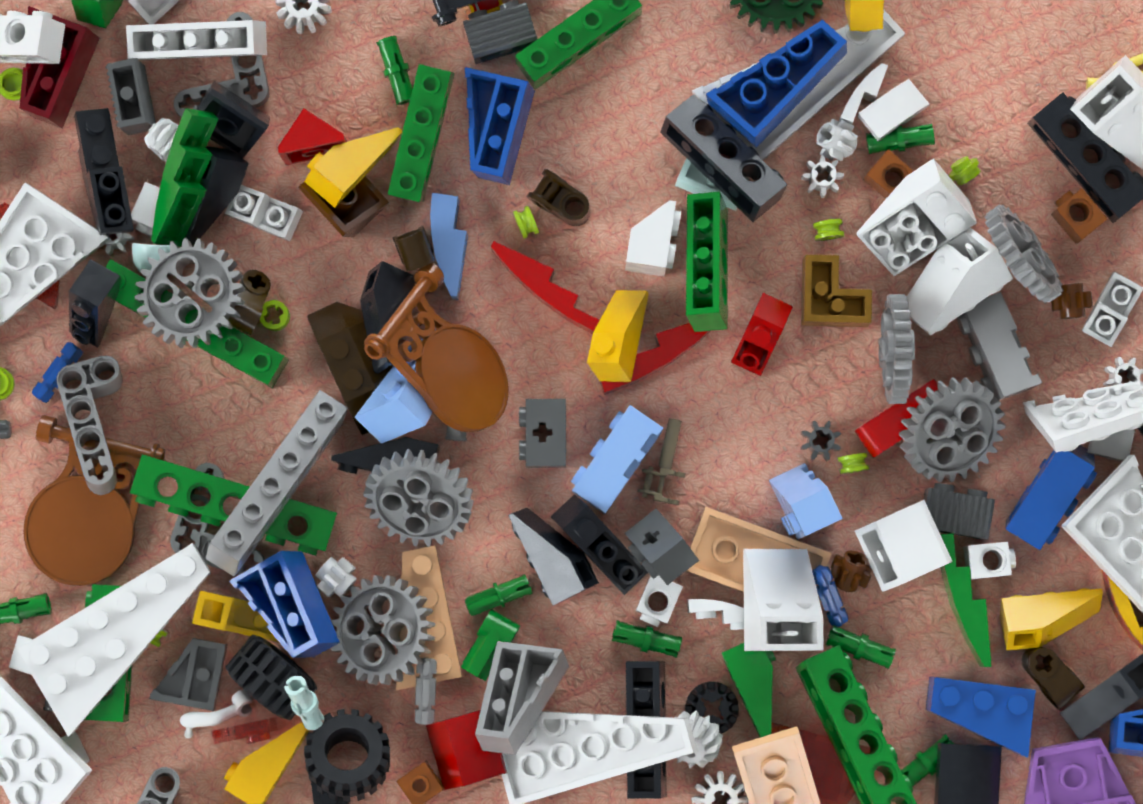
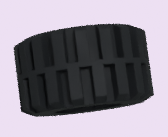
[226,635,317,720]
[304,709,390,802]

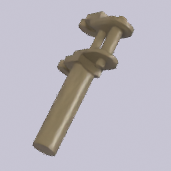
[637,418,686,505]

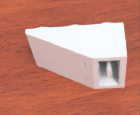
[1071,55,1143,170]
[857,158,977,276]
[907,228,1013,336]
[743,549,824,651]

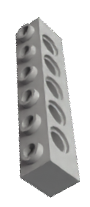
[206,390,348,577]

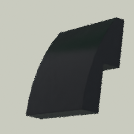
[934,743,1002,804]

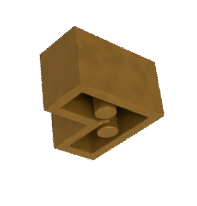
[801,254,872,328]

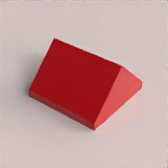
[277,108,347,165]
[426,710,507,790]

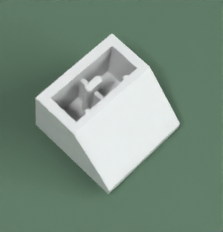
[625,200,681,277]
[855,500,953,592]

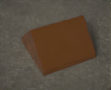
[298,176,389,237]

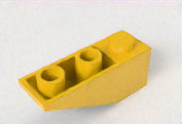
[999,588,1103,651]

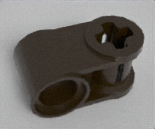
[526,169,590,226]
[392,226,435,271]
[228,270,271,335]
[1022,647,1085,710]

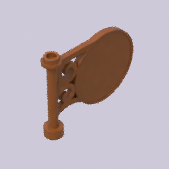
[364,263,509,432]
[23,415,165,586]

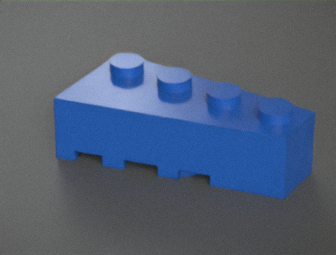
[706,20,847,148]

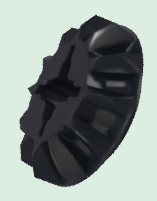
[685,682,739,734]

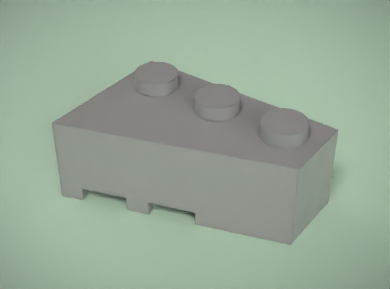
[957,292,1042,401]
[475,641,569,755]

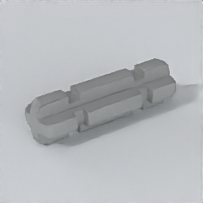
[414,658,437,725]

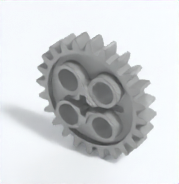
[985,204,1063,304]
[135,238,246,348]
[878,294,915,404]
[899,377,1006,483]
[363,449,474,547]
[331,575,436,685]

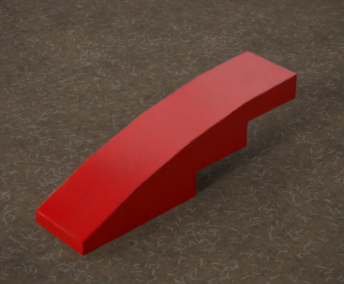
[491,241,600,334]
[600,323,711,395]

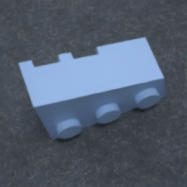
[354,329,436,444]
[571,405,663,514]
[769,463,843,540]

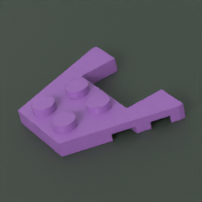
[1024,737,1136,804]

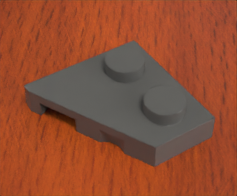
[149,638,228,711]

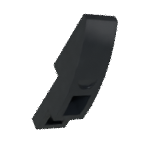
[74,108,134,235]

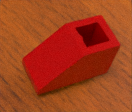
[731,293,793,376]

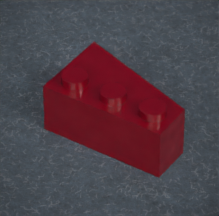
[19,6,100,129]

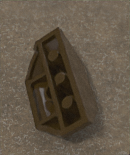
[307,302,393,436]

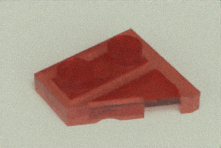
[212,717,278,744]

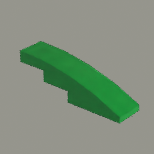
[151,108,218,247]
[940,533,992,667]

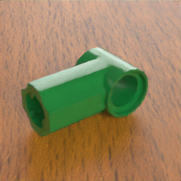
[461,609,520,681]

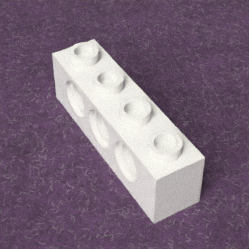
[0,11,65,64]
[126,20,267,60]

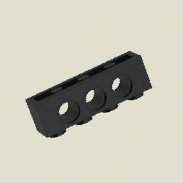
[1027,92,1143,223]
[660,94,787,222]
[626,661,667,799]

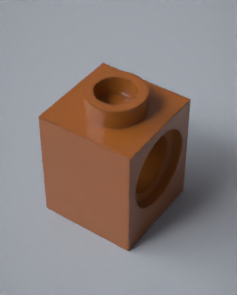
[863,150,913,199]
[1051,188,1107,244]
[396,760,445,804]

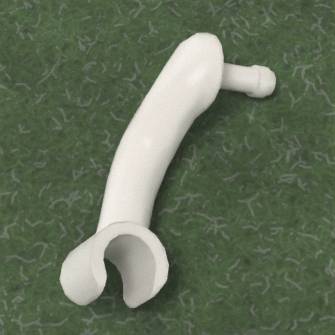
[180,690,253,738]

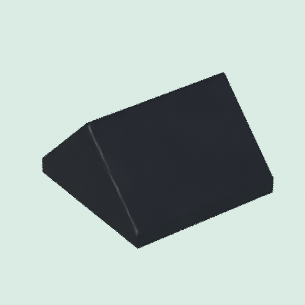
[195,80,270,158]

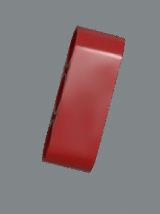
[855,378,938,458]

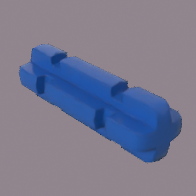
[32,342,83,403]
[812,565,849,627]

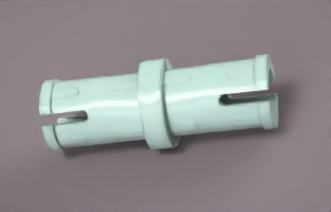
[284,676,324,730]

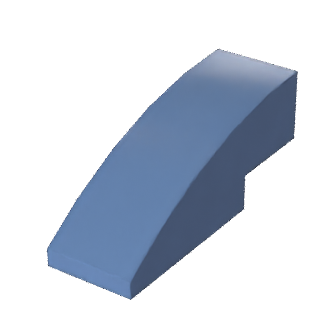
[430,193,468,301]

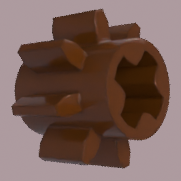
[1051,283,1093,319]
[830,550,872,592]

